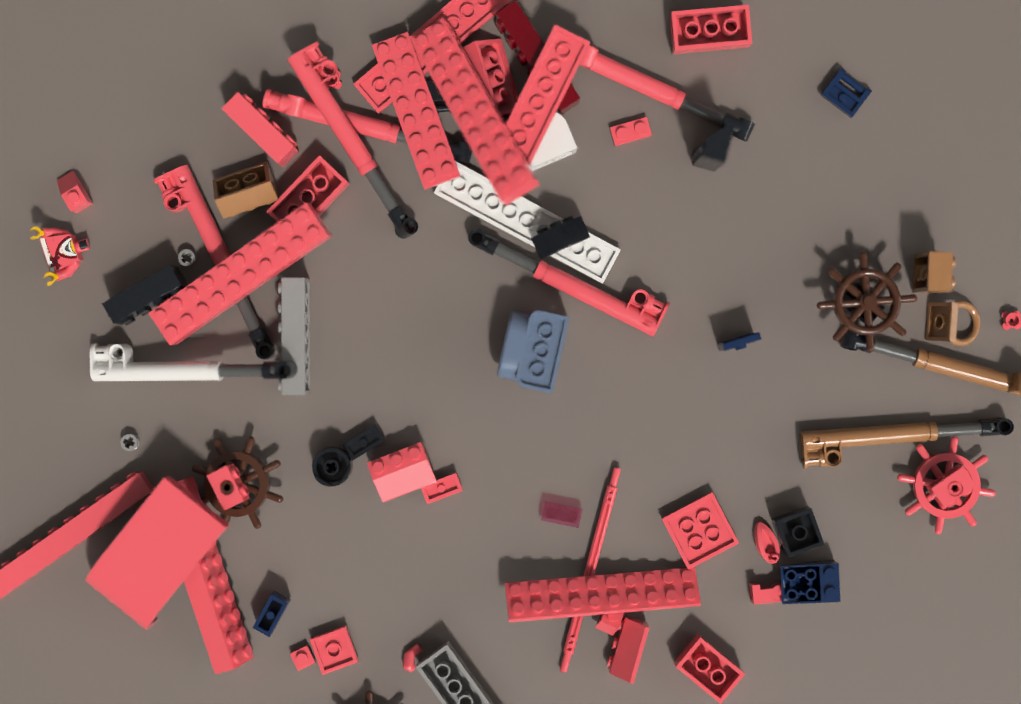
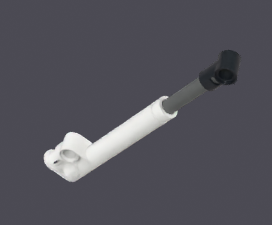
[90,343,298,381]

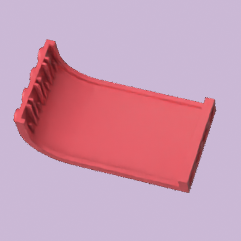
[85,476,230,630]

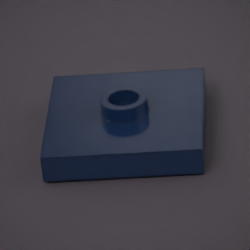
[717,332,761,351]

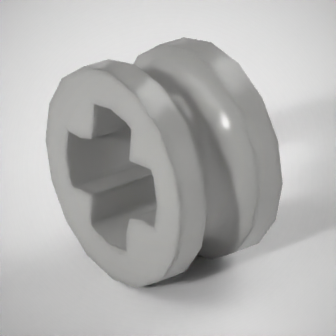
[178,249,197,267]
[120,434,140,451]

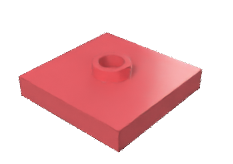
[309,625,359,675]

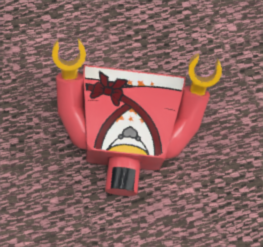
[29,227,90,286]

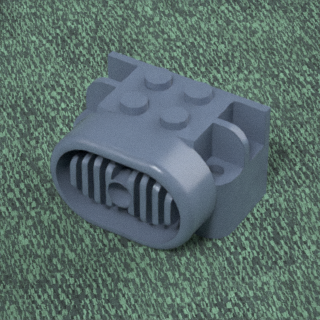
[497,309,570,394]

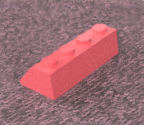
[463,38,519,118]

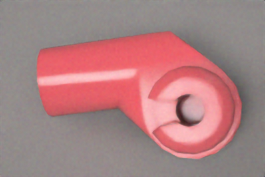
[402,643,423,672]

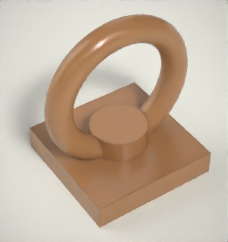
[926,300,981,346]

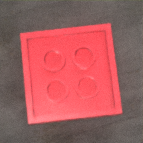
[661,492,739,570]

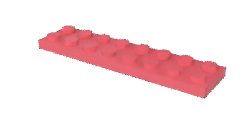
[506,25,590,166]
[372,32,461,190]

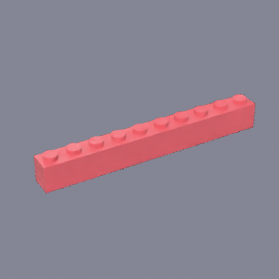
[0,471,155,599]

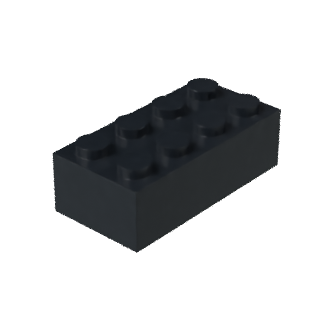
[102,265,188,326]

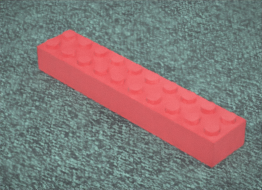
[411,18,540,205]
[149,203,332,345]
[154,476,254,674]

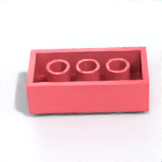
[669,5,752,54]
[222,92,299,167]
[266,155,350,222]

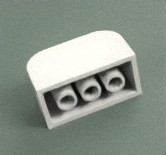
[530,112,577,171]

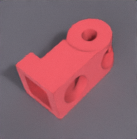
[749,582,782,604]

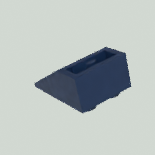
[780,560,840,604]

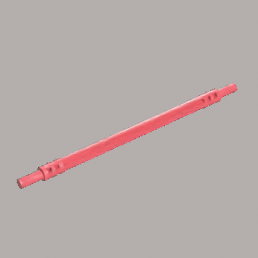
[560,467,621,673]

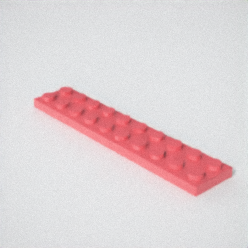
[353,0,512,114]
[504,567,701,622]

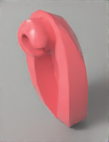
[754,522,780,564]

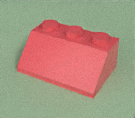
[367,442,437,503]
[606,615,649,684]

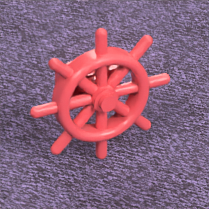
[897,436,996,534]

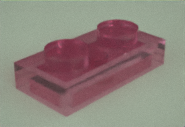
[541,501,582,528]

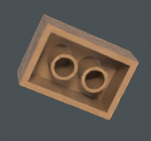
[212,161,278,219]
[913,251,956,294]

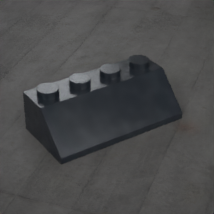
[691,123,736,172]

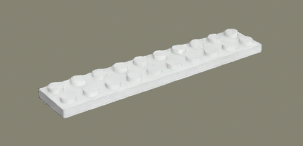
[434,161,621,284]

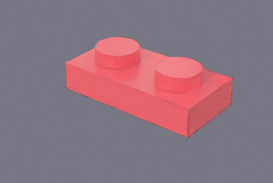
[610,117,652,147]
[421,473,463,504]

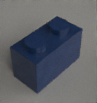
[253,590,291,637]

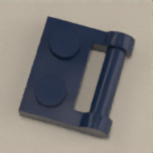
[821,67,872,118]

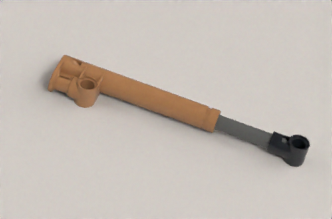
[840,330,1021,396]
[800,417,1014,469]

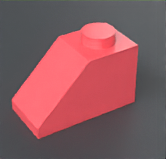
[56,171,94,213]

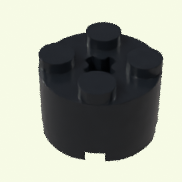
[312,447,353,487]

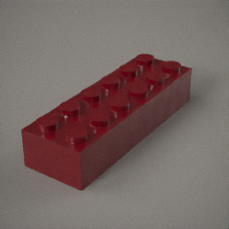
[495,0,580,115]

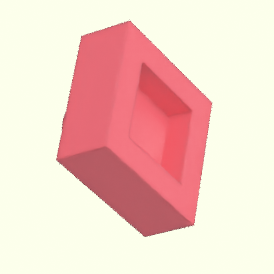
[290,644,316,671]

